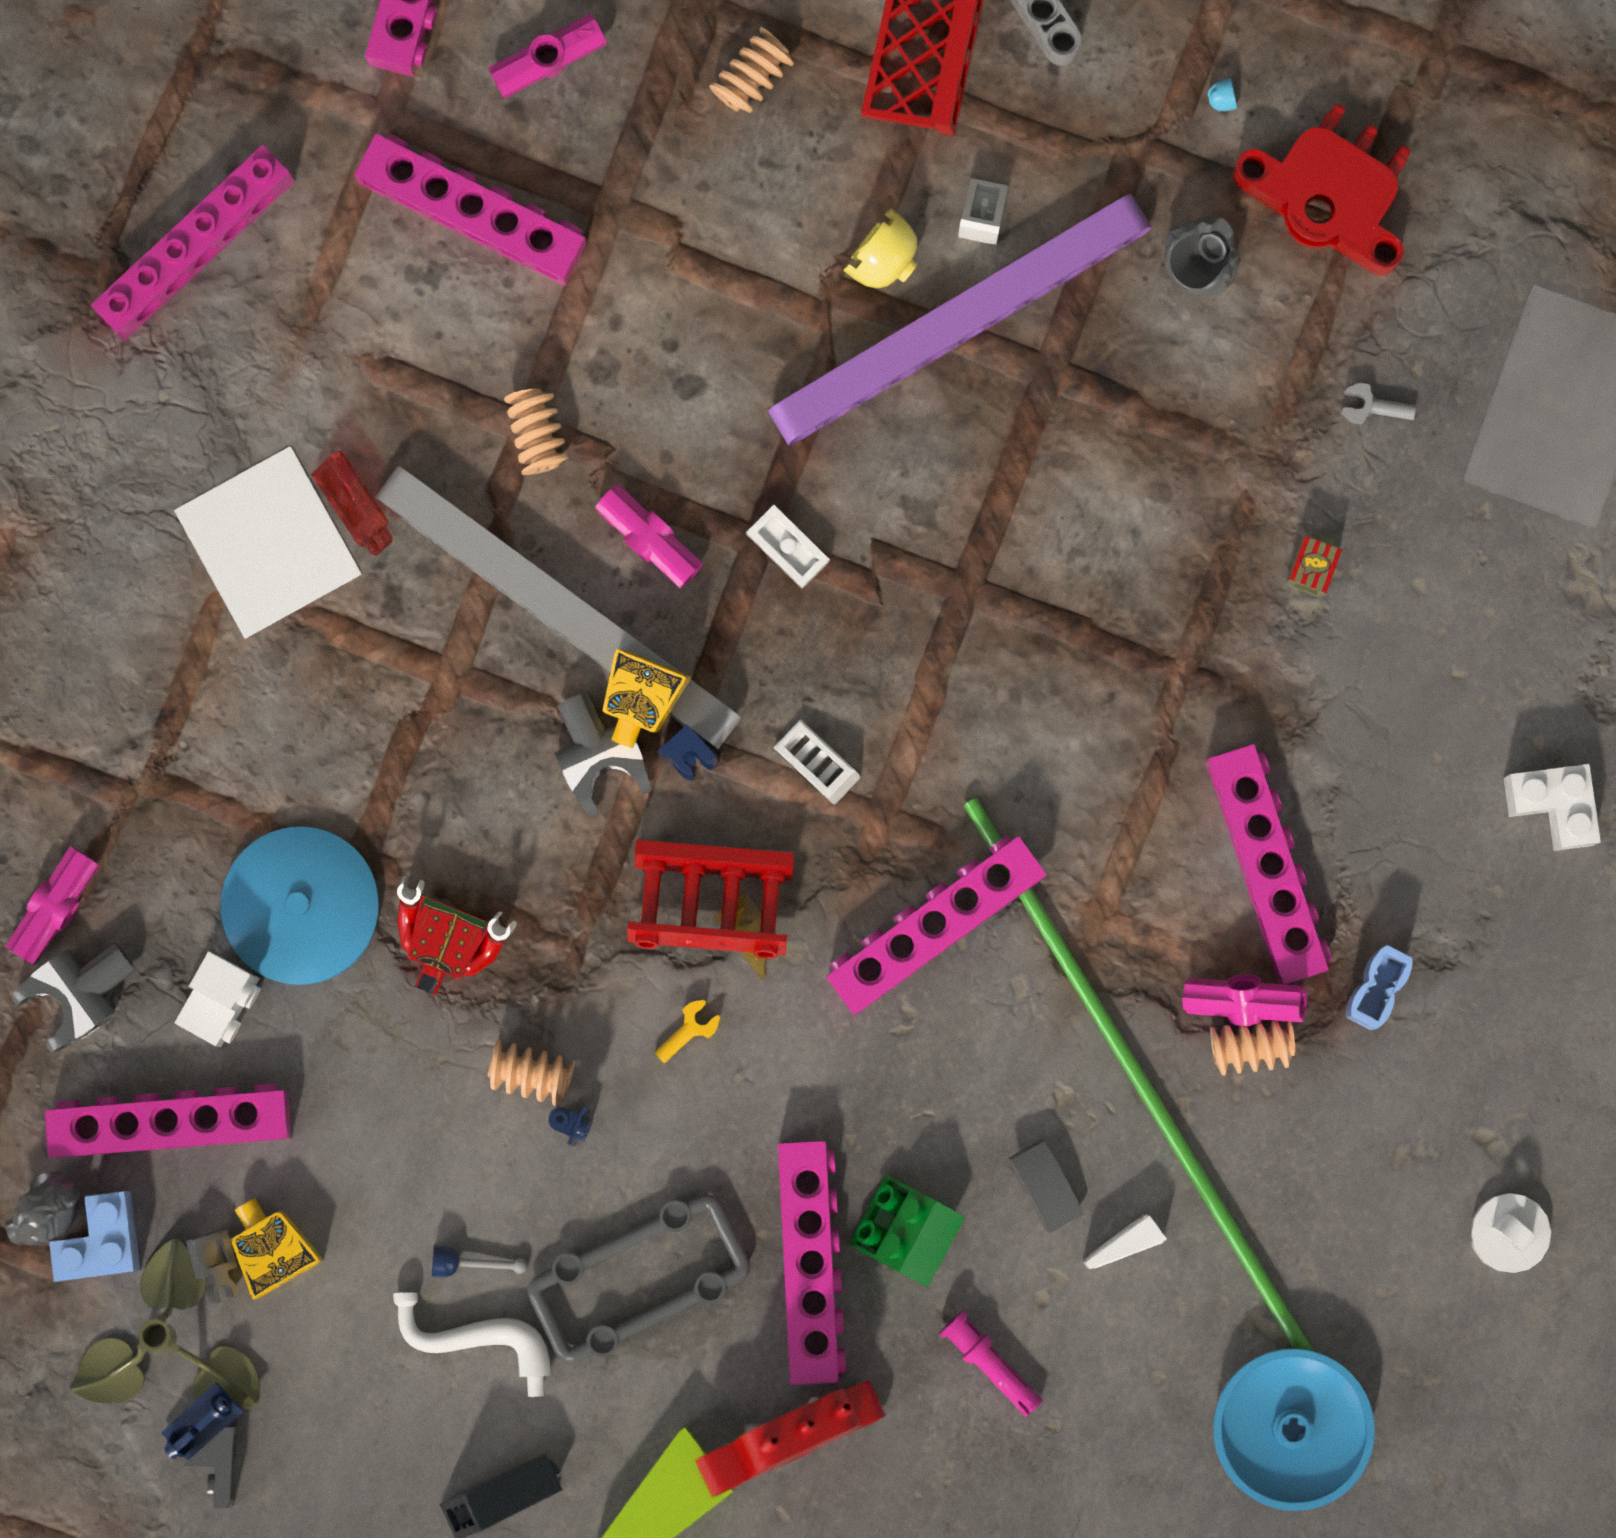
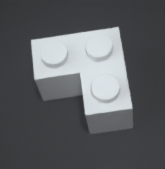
[1504,764,1601,851]
[175,951,261,1047]

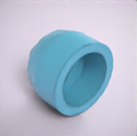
[1208,78,1238,111]

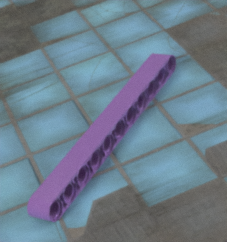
[768,194,1152,445]

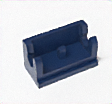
[658,724,718,781]

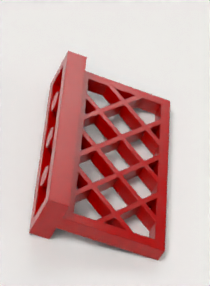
[861,0,984,136]

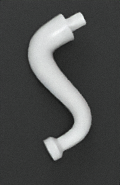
[393,1292,552,1397]

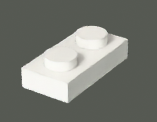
[746,505,830,589]

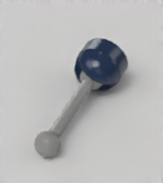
[432,1245,528,1277]

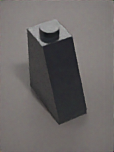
[439,1454,563,1538]

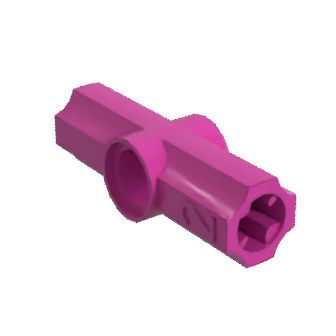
[488,13,607,99]
[595,484,703,589]
[5,846,100,965]
[1182,974,1307,1026]

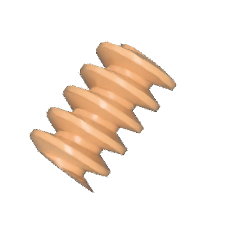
[709,27,794,113]
[504,389,568,475]
[1210,1020,1295,1076]
[488,1039,575,1106]

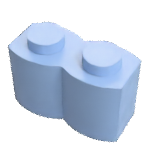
[1346,945,1412,1030]

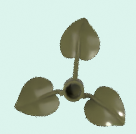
[70,1238,261,1410]

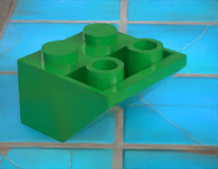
[848,1175,965,1288]

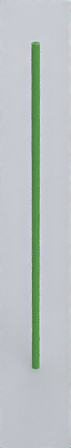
[963,797,1314,1351]

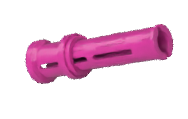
[938,1309,1043,1417]

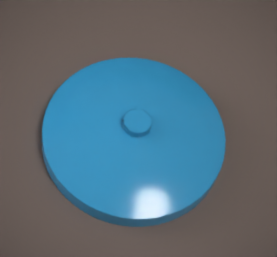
[220,826,380,985]
[1213,1348,1375,1511]

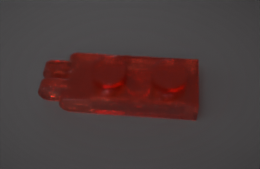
[311,450,393,556]

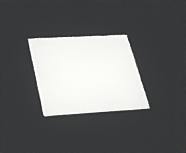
[174,446,362,639]

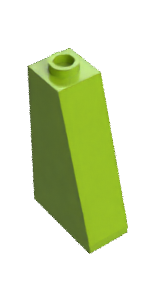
[601,1425,734,1538]

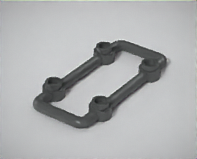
[527,1194,751,1363]

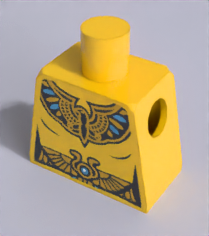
[603,648,691,748]
[231,1198,324,1300]

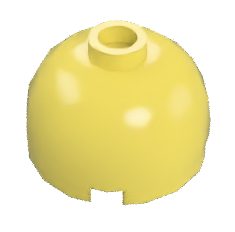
[843,208,917,288]

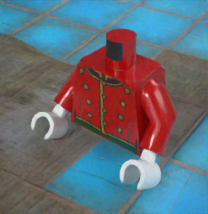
[397,876,517,995]

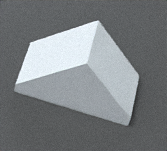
[958,178,1008,245]

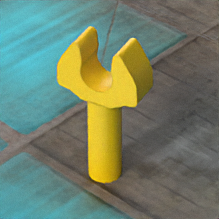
[654,1000,720,1064]

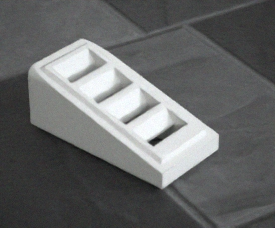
[773,719,860,804]
[1082,1214,1167,1269]

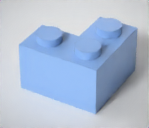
[49,1191,140,1282]

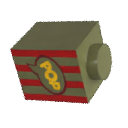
[1285,534,1343,598]

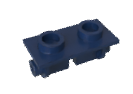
[548,1107,593,1146]
[161,1382,244,1461]

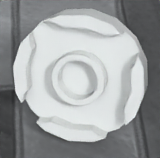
[1471,1193,1551,1273]

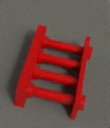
[627,840,794,959]

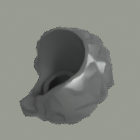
[1164,216,1241,295]
[5,1172,80,1246]

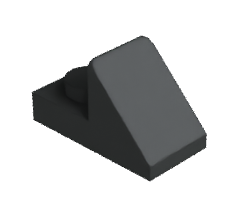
[184,1425,239,1509]

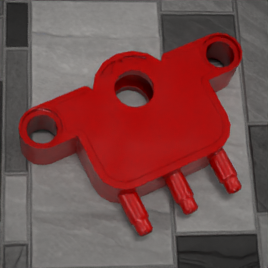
[1233,104,1411,275]
[695,1380,886,1498]

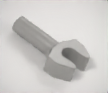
[1341,383,1416,425]

